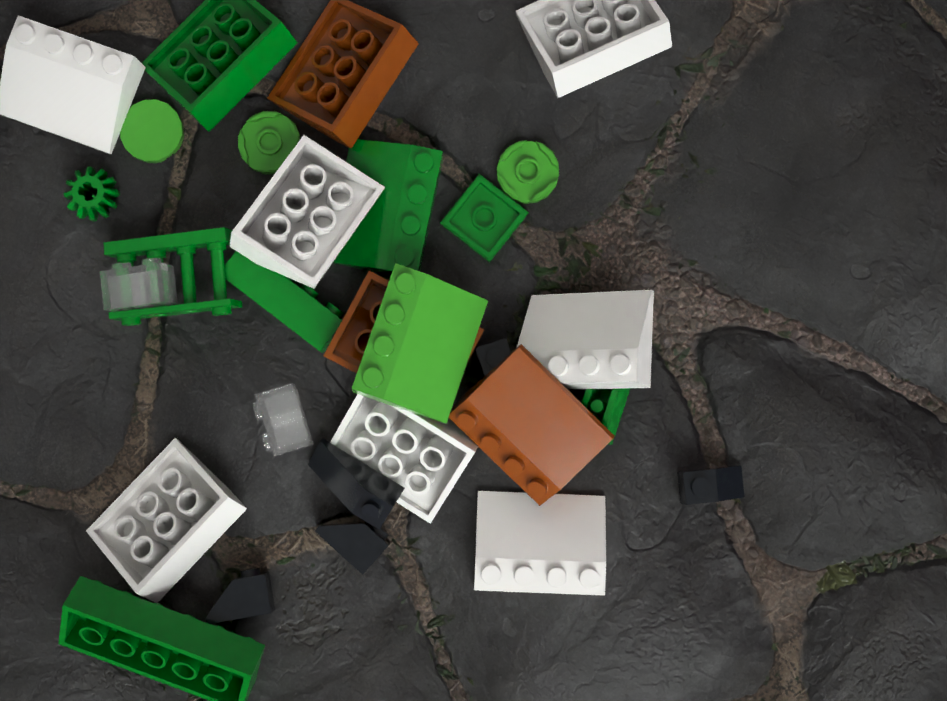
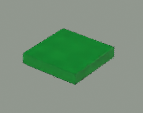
[440,174,529,263]

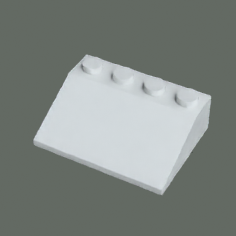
[515,0,672,98]
[0,15,146,155]
[230,135,385,289]
[517,290,654,389]
[330,394,478,524]
[86,438,247,603]
[474,491,606,596]

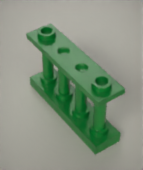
[103,227,242,326]

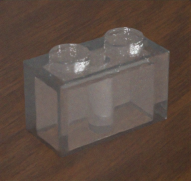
[100,258,178,312]
[253,383,314,456]

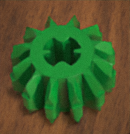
[63,166,120,222]

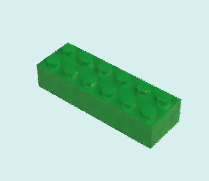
[58,576,265,701]

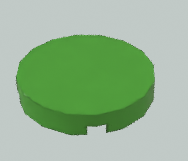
[120,99,184,163]
[238,111,301,174]
[497,140,559,204]

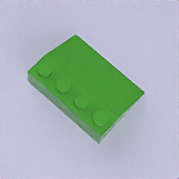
[352,263,488,424]

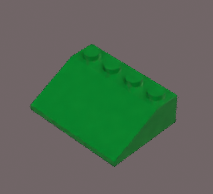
[142,0,298,132]
[333,139,443,275]

